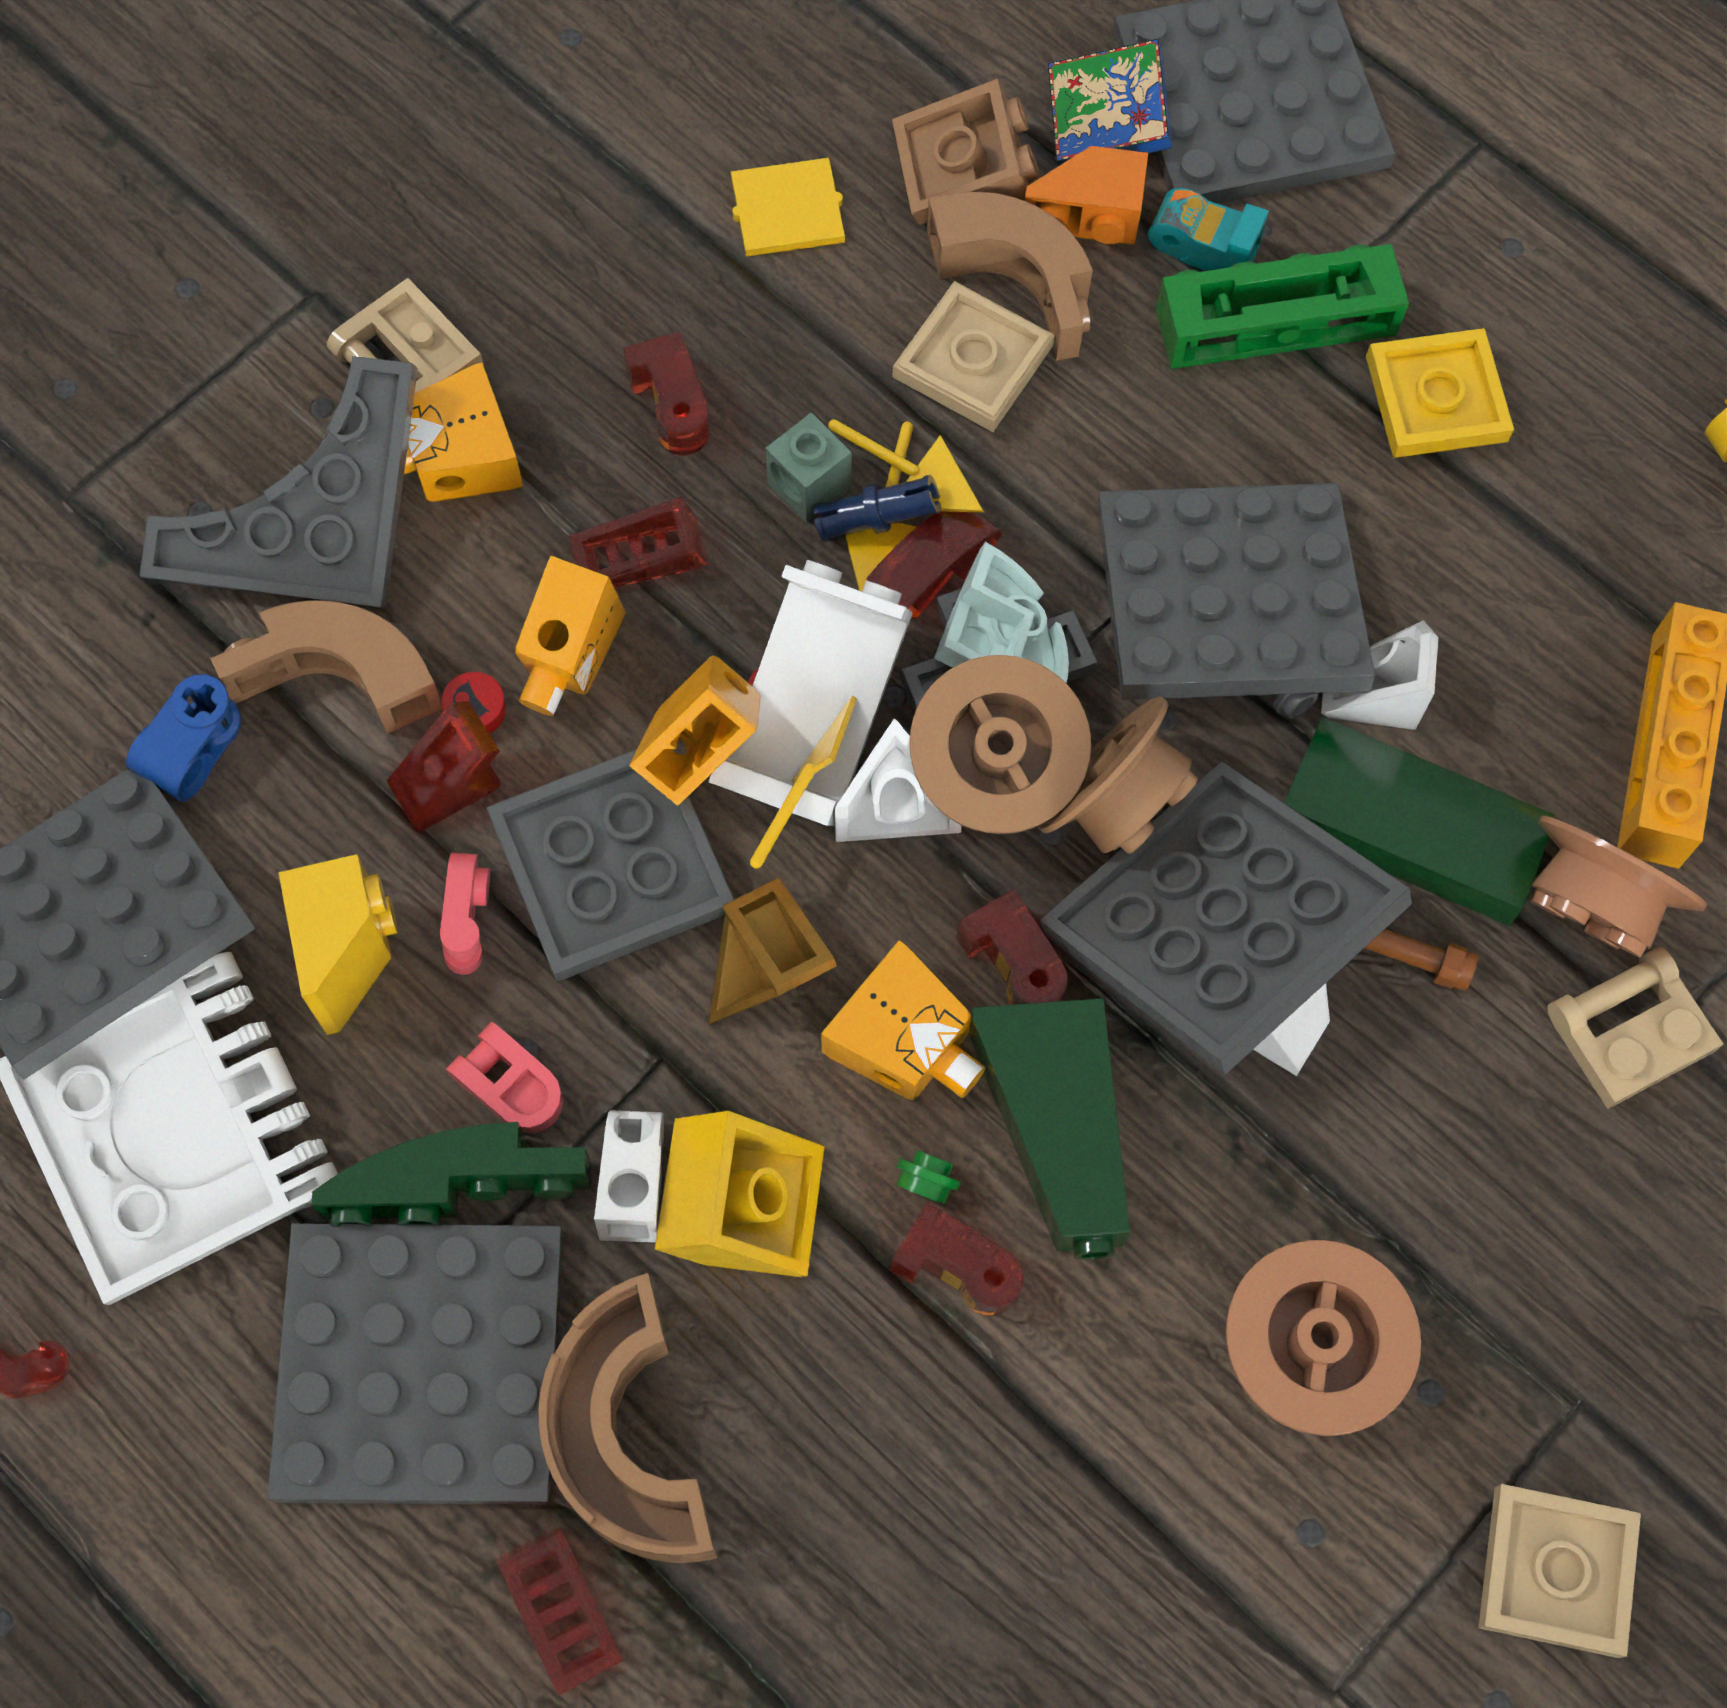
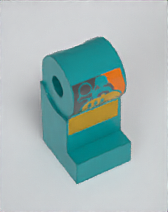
[1147,188,1269,271]

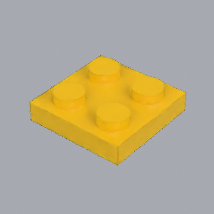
[1366,328,1514,458]

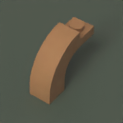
[927,192,1093,361]
[210,601,442,734]

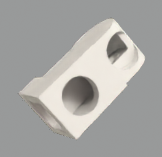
[594,1110,664,1243]

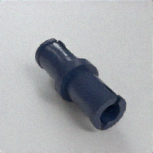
[813,474,941,542]

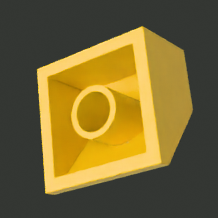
[278,854,398,1035]
[655,1111,825,1277]

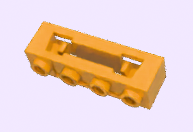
[1617,602,1727,869]

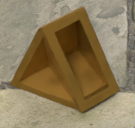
[708,878,837,1025]

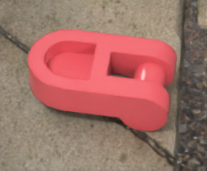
[440,852,490,975]
[445,1022,563,1134]

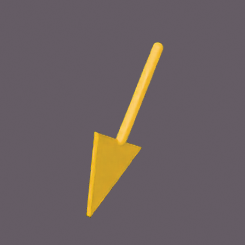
[828,419,984,513]
[845,421,926,592]
[750,695,857,869]

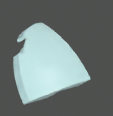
[934,542,1069,683]

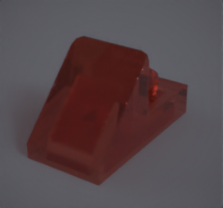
[386,701,501,831]

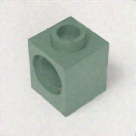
[765,412,852,523]

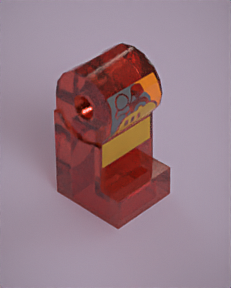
[623,331,709,456]
[956,889,1067,1005]
[890,1202,1024,1316]

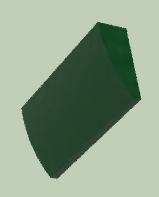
[1284,717,1555,926]

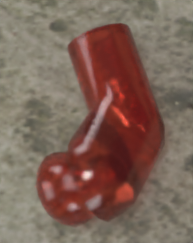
[0,1340,70,1399]

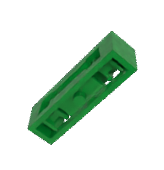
[1156,244,1409,369]

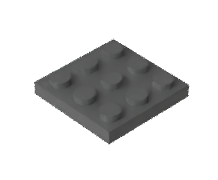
[486,749,734,982]

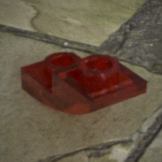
[866,511,1003,620]

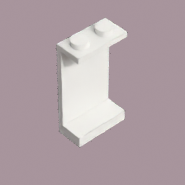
[709,560,913,826]

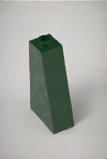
[969,998,1130,1260]

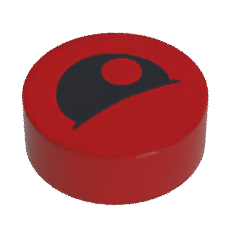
[441,672,506,737]

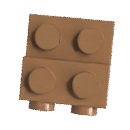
[892,78,1040,225]

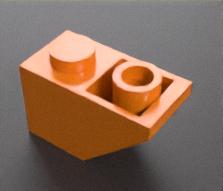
[1025,146,1148,245]

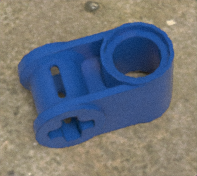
[126,674,242,802]

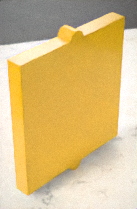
[731,158,845,257]

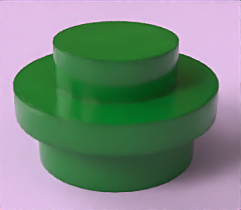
[896,1150,961,1204]

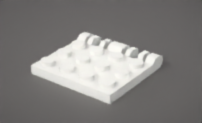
[0,952,338,1305]

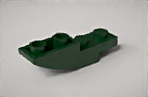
[311,1122,591,1227]

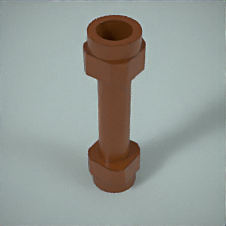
[1365,929,1479,991]

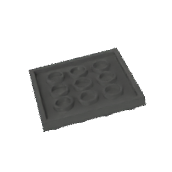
[1113,0,1396,204]
[1097,483,1375,700]
[1040,761,1412,1075]
[0,769,256,1080]
[268,1224,563,1505]

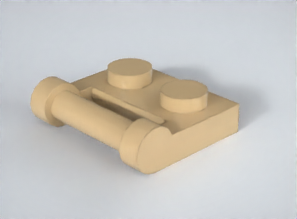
[327,278,484,393]
[1547,946,1724,1109]

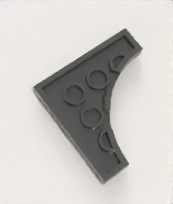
[139,356,418,610]

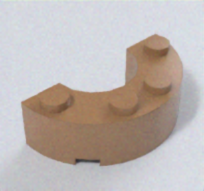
[538,1273,717,1563]

